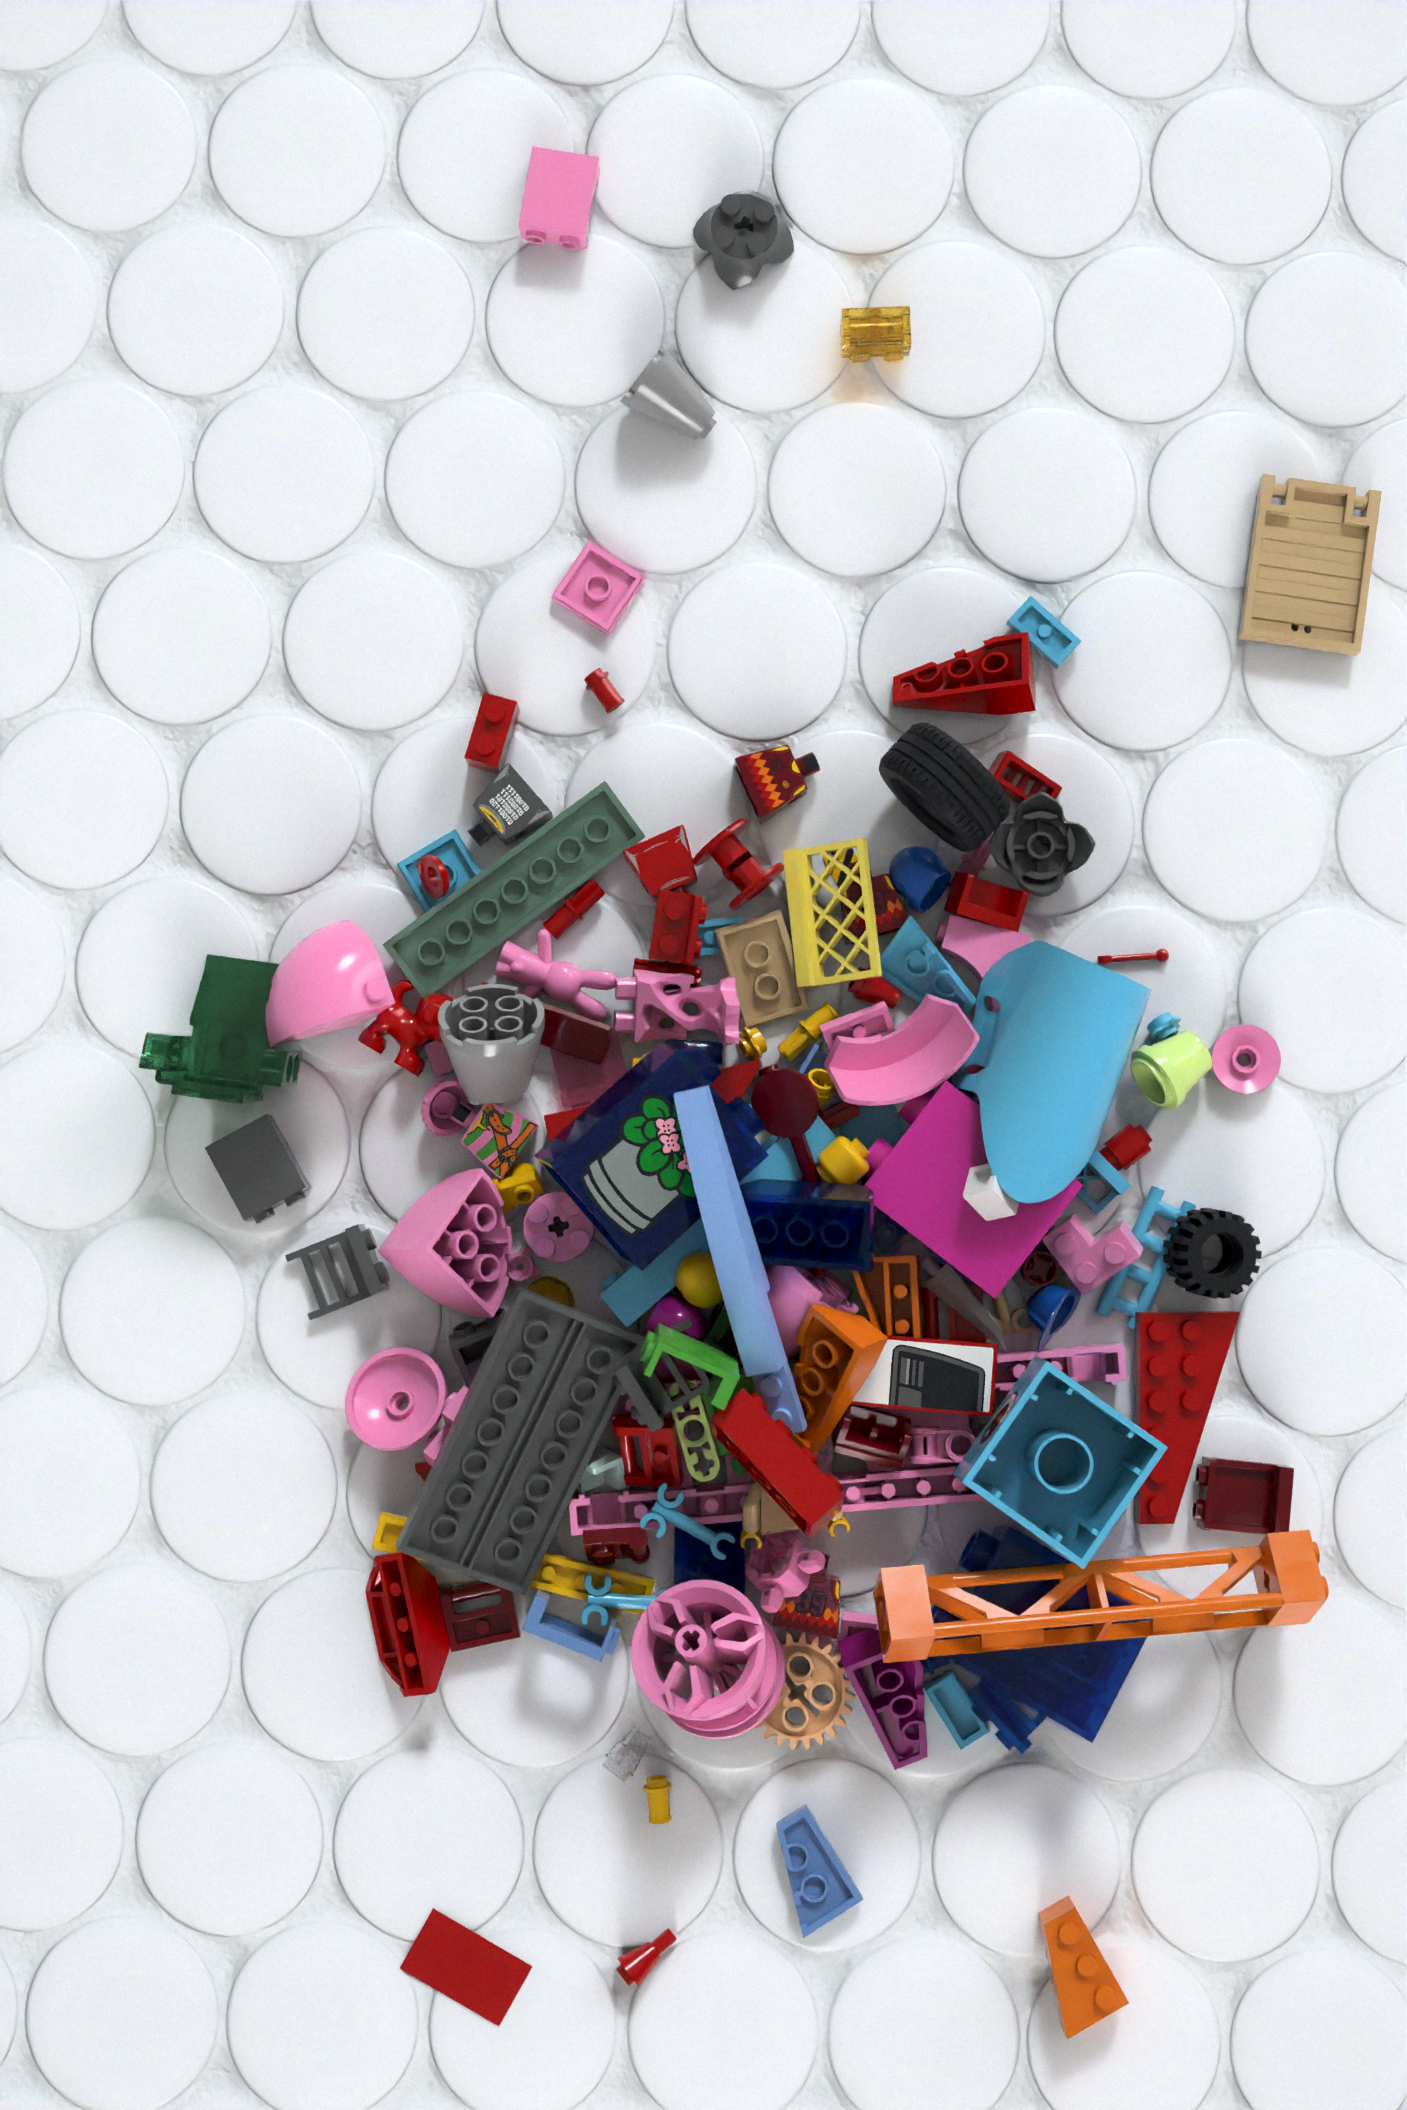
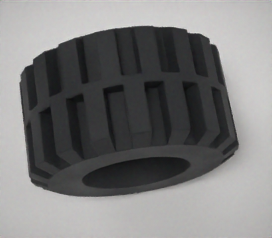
[1163,1208,1262,1299]

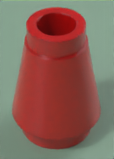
[848,967,901,1010]

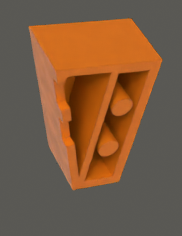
[849,1255,924,1338]
[1038,1895,1129,2039]

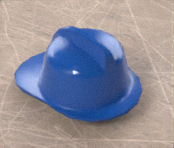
[1026,1284,1081,1352]

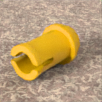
[643,1775,672,1824]

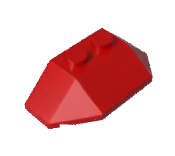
[365,1552,450,1697]

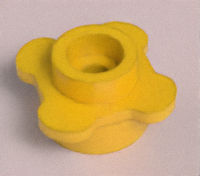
[737,1027,767,1061]

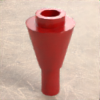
[616,1928,677,1987]

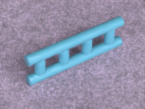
[1095,1186,1196,1330]

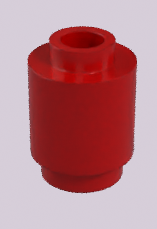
[1099,1123,1153,1172]

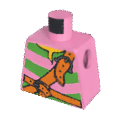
[450,1101,538,1180]

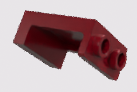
[1192,1456,1294,1535]

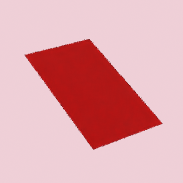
[400,1908,533,2026]

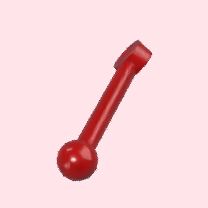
[1097,949,1169,964]

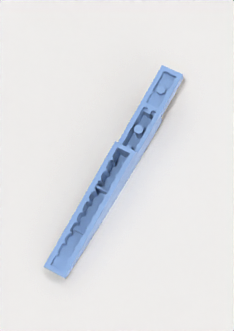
[673,1085,807,1434]

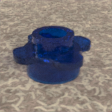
[867,1213,908,1254]

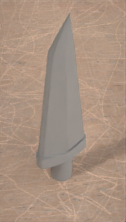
[919,1256,1007,1352]

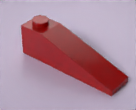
[893,632,1036,715]

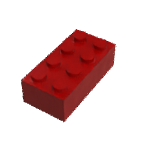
[711,1388,844,1539]

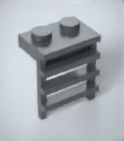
[285,1224,390,1320]
[612,1317,712,1433]

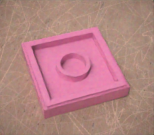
[551,541,646,636]

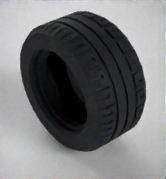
[879,722,1010,852]

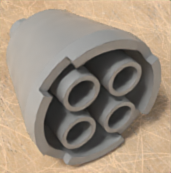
[438,984,545,1105]

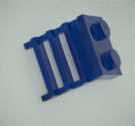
[967,1648,1078,1754]

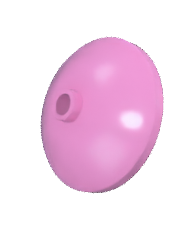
[345,1347,448,1451]

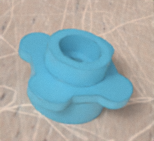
[1147,1012,1181,1044]

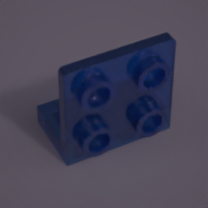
[674,1521,745,1596]

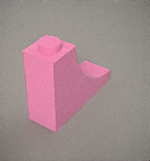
[935,914,1031,1012]

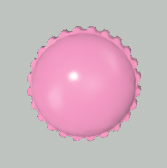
[420,1078,474,1136]

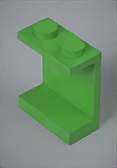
[640,1323,740,1410]

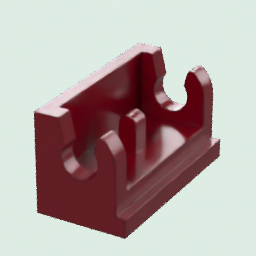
[831,1405,912,1470]

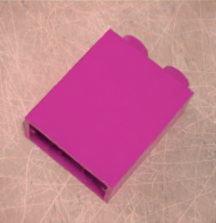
[859,1081,1083,1299]

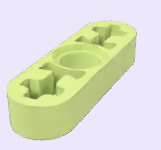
[668,1379,720,1482]

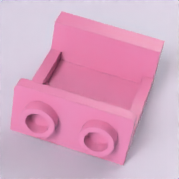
[519,146,600,250]

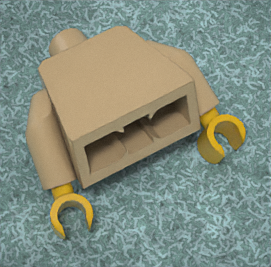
[740,1482,850,1549]

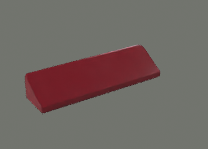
[481,982,611,1064]

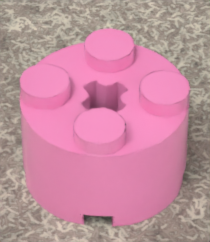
[523,1192,595,1262]

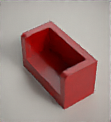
[943,871,1029,932]

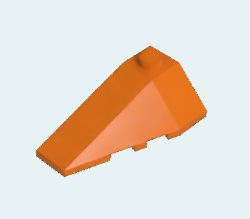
[791,1304,888,1456]

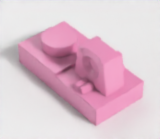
[819,1001,895,1052]

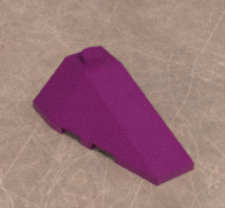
[837,1628,928,1770]

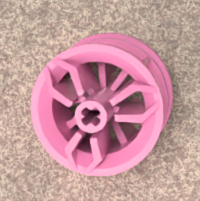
[631,1580,786,1739]

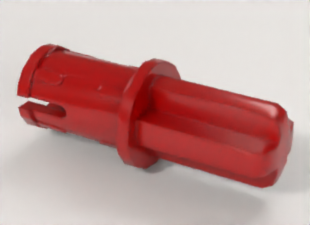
[542,880,605,940]
[632,958,702,986]
[818,1101,860,1132]

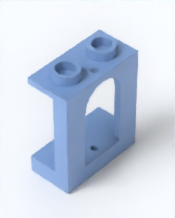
[522,1589,621,1662]

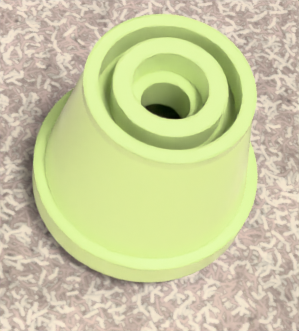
[1130,1030,1213,1109]

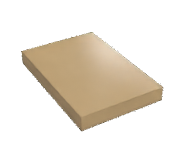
[714,909,810,1028]

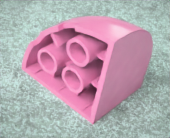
[266,920,395,1047]
[378,1168,513,1318]

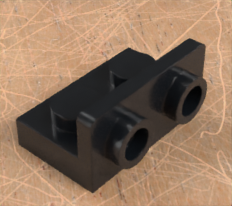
[703,1301,738,1357]

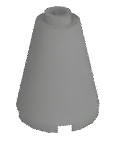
[620,346,717,440]

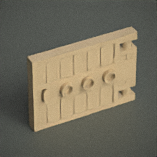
[1238,474,1382,656]

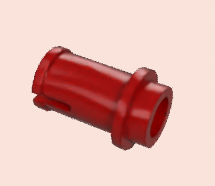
[584,668,625,714]

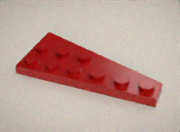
[1135,1311,1240,1524]

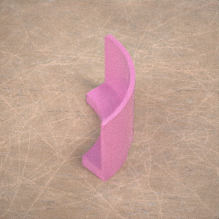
[824,993,980,1106]

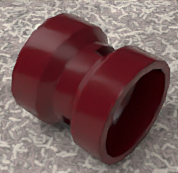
[1019,1251,1059,1286]

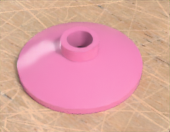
[1211,1025,1281,1094]

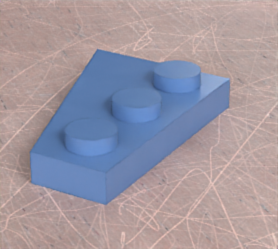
[776,1804,863,1938]

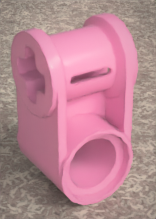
[909,1426,976,1464]

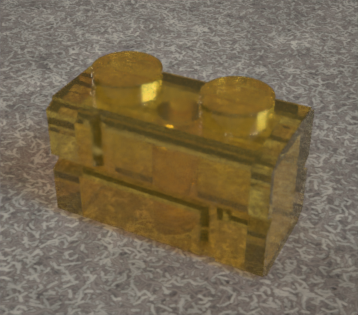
[840,306,911,363]

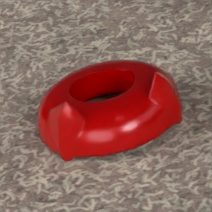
[416,855,450,899]

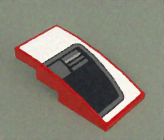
[850,1335,999,1416]

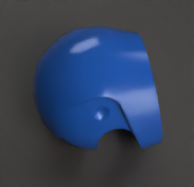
[888,846,951,913]

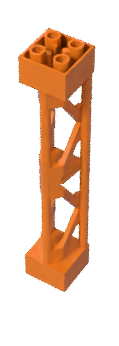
[873,1530,1329,1663]

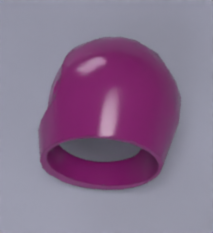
[644,1293,707,1342]

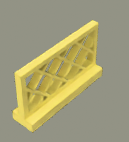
[782,838,882,989]

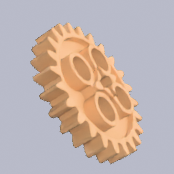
[754,1631,856,1750]

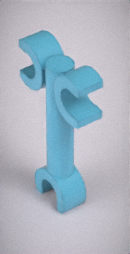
[640,1482,736,1560]
[581,1572,668,1626]

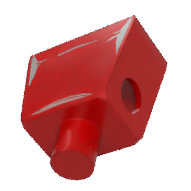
[623,824,697,901]

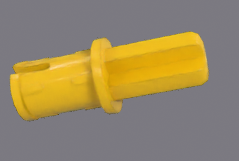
[777,1002,840,1061]

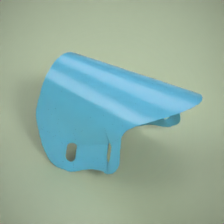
[952,940,1152,1204]

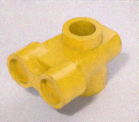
[491,1163,545,1213]

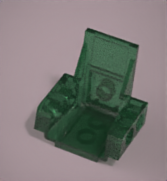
[138,954,303,1104]

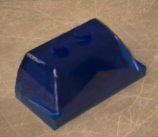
[739,1179,874,1272]

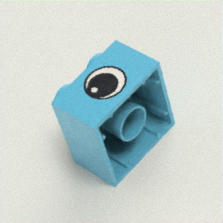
[952,1356,1168,1570]

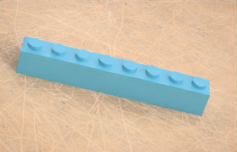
[598,1115,837,1327]

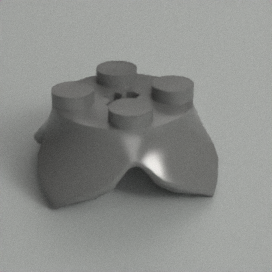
[693,190,794,290]
[988,791,1096,897]

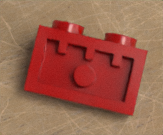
[648,889,707,966]

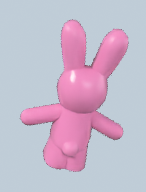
[494,929,618,1021]

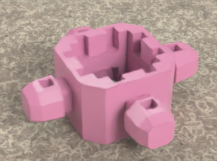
[735,1529,826,1613]

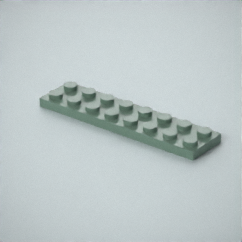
[382,781,646,998]

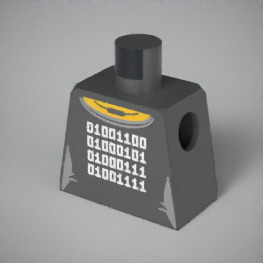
[467,763,553,847]

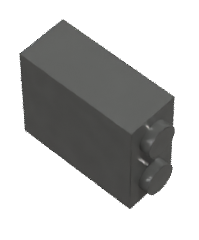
[205,1114,311,1224]

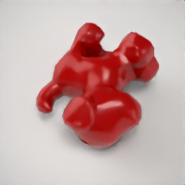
[358,980,453,1077]

